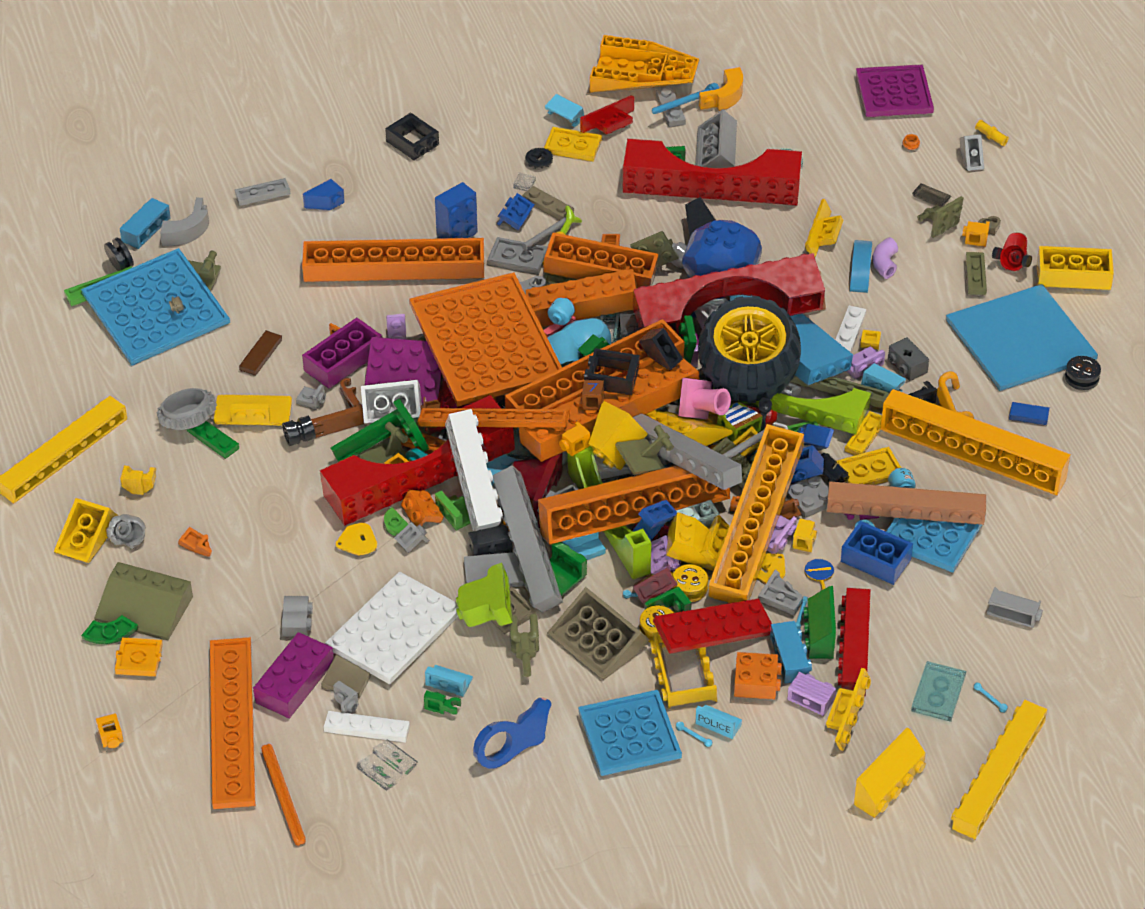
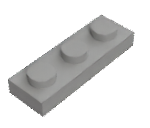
[656,87,686,127]
[235,178,291,206]

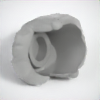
[107,514,146,549]

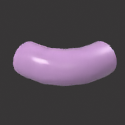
[872,237,898,279]

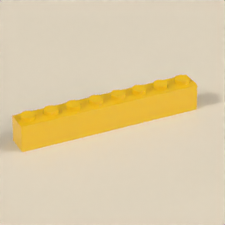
[0,396,127,504]
[951,700,1048,840]

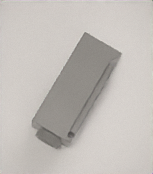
[987,587,1043,628]

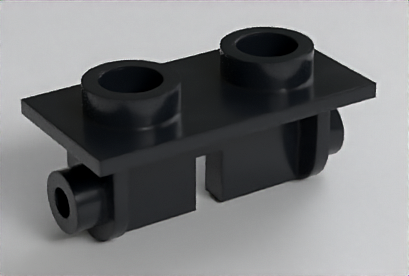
[821,453,849,483]

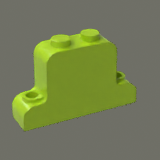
[456,562,513,627]

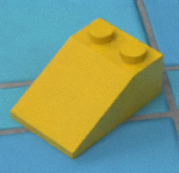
[54,498,118,563]
[666,512,715,571]

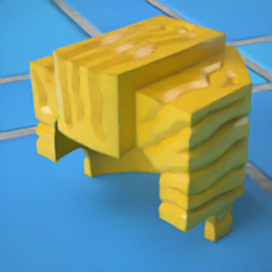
[120,465,156,495]

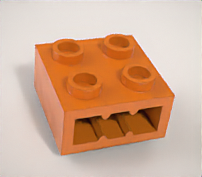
[734,652,782,699]

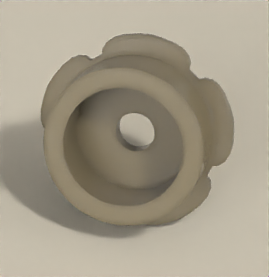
[169,296,184,314]

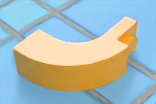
[699,67,743,111]

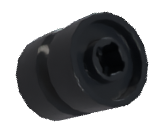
[282,415,316,446]

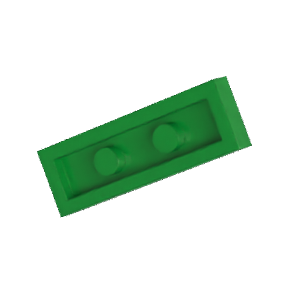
[186,421,239,459]

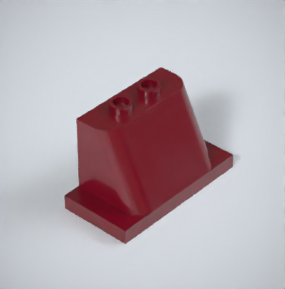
[499,452,563,528]

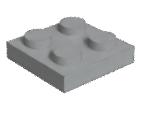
[786,475,829,518]

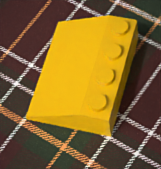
[645,410,733,446]

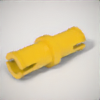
[975,120,1009,146]

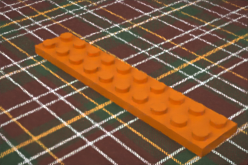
[210,637,256,809]

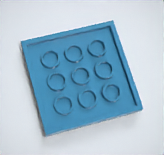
[886,518,982,573]
[578,690,682,776]

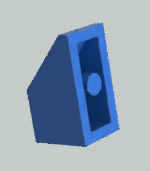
[303,179,345,210]
[797,424,834,451]

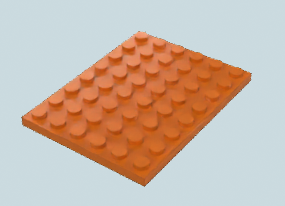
[409,272,562,407]

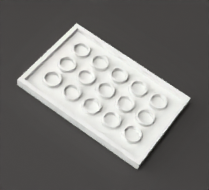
[325,571,459,684]

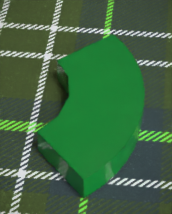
[81,615,139,644]

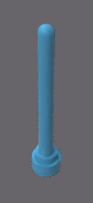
[652,83,719,114]

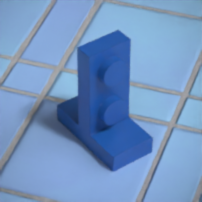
[633,500,677,541]

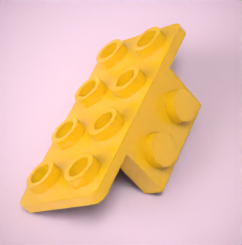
[213,395,292,426]

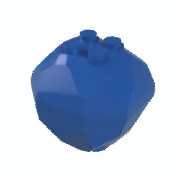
[682,220,762,278]

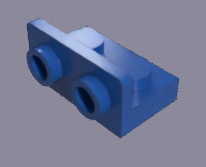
[497,193,535,230]

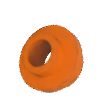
[903,134,920,150]

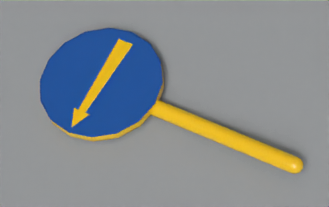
[805,559,834,590]

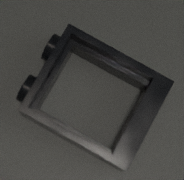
[385,112,439,160]
[584,348,640,395]

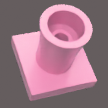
[678,378,731,419]

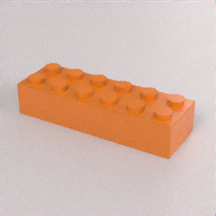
[543,232,659,288]
[526,269,637,327]

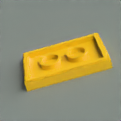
[544,127,602,162]
[836,447,901,485]

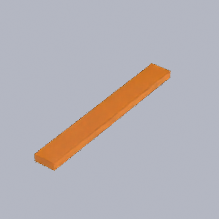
[417,408,570,428]

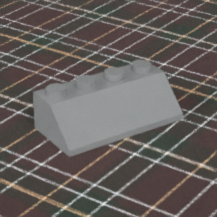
[696,109,737,168]

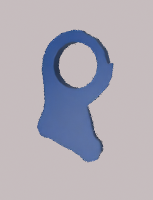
[473,697,551,769]

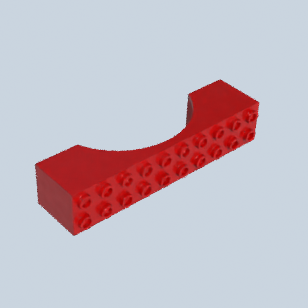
[623,138,802,206]
[633,253,825,335]
[320,395,515,526]

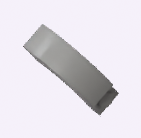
[160,197,209,246]

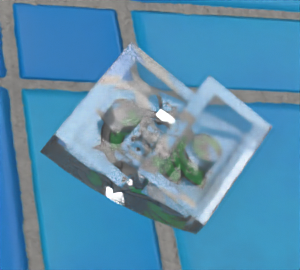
[356,739,418,791]

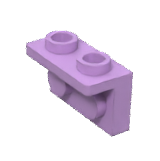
[846,346,885,379]
[767,515,797,554]
[651,535,682,574]

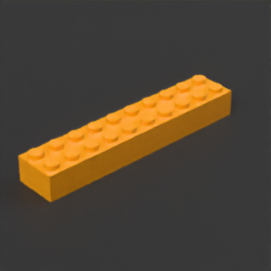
[881,389,1071,496]
[709,424,804,603]

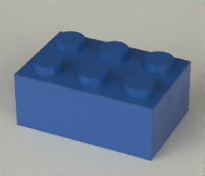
[435,182,478,239]
[840,521,913,585]

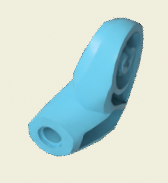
[548,318,611,368]

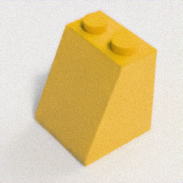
[588,401,648,471]

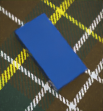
[1009,402,1050,425]

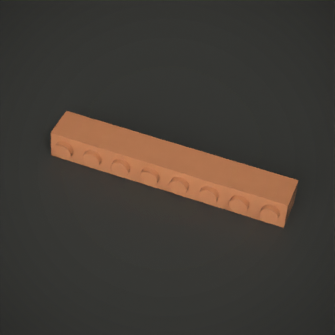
[827,482,986,525]

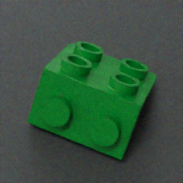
[549,542,587,596]

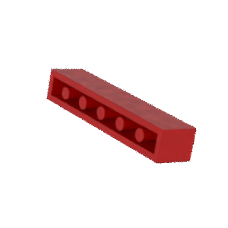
[837,588,871,696]

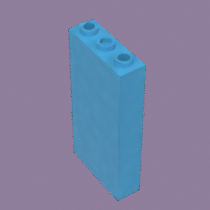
[790,313,853,385]

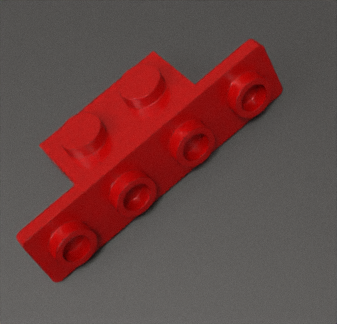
[580,95,634,134]

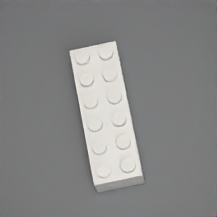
[445,409,503,531]

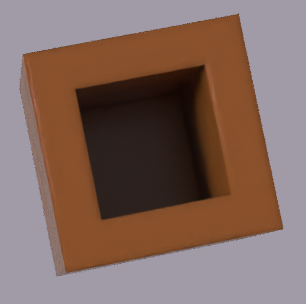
[582,380,605,410]

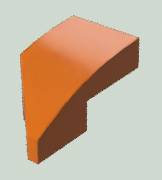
[178,527,212,557]

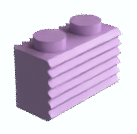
[787,672,836,716]

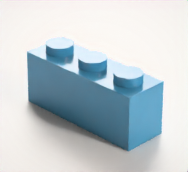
[120,198,171,249]
[770,621,812,684]

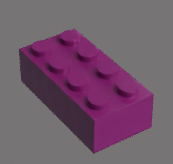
[302,317,382,389]
[253,632,334,719]

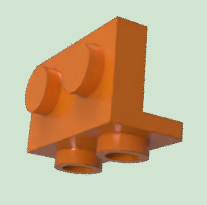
[401,490,444,527]

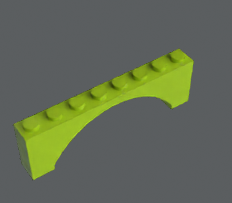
[713,387,871,435]
[568,446,651,580]

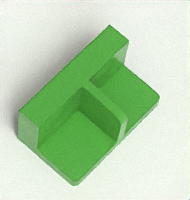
[435,490,471,531]

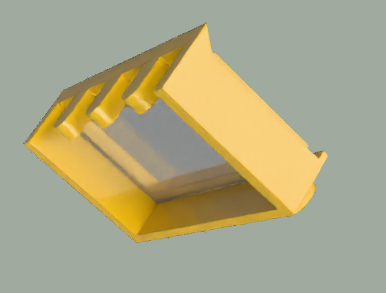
[650,632,717,709]

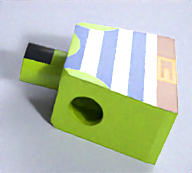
[717,403,763,442]

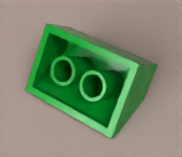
[803,586,836,659]

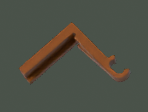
[311,378,364,438]

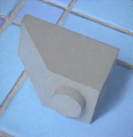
[959,134,984,171]

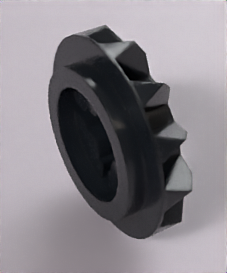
[525,148,553,169]

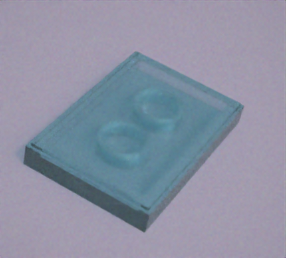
[911,661,967,722]

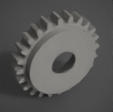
[156,388,217,430]

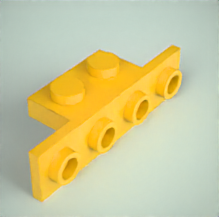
[805,199,844,257]
[826,668,871,751]

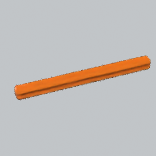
[261,744,306,846]

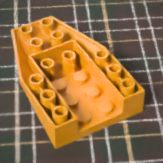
[590,35,699,93]

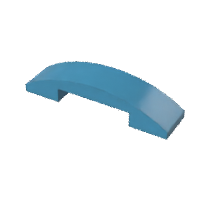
[850,240,872,293]

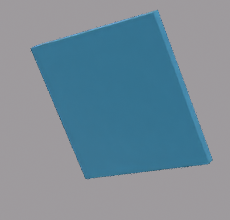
[81,248,230,365]
[946,284,1098,391]

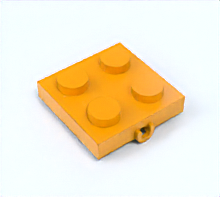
[115,638,163,677]

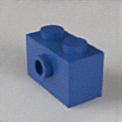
[791,445,824,483]

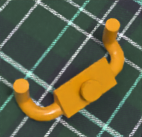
[937,371,974,418]

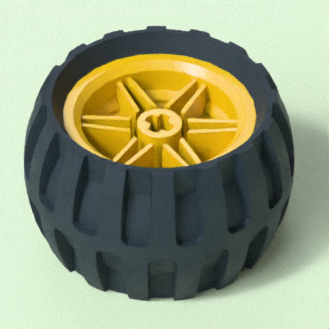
[698,296,801,403]

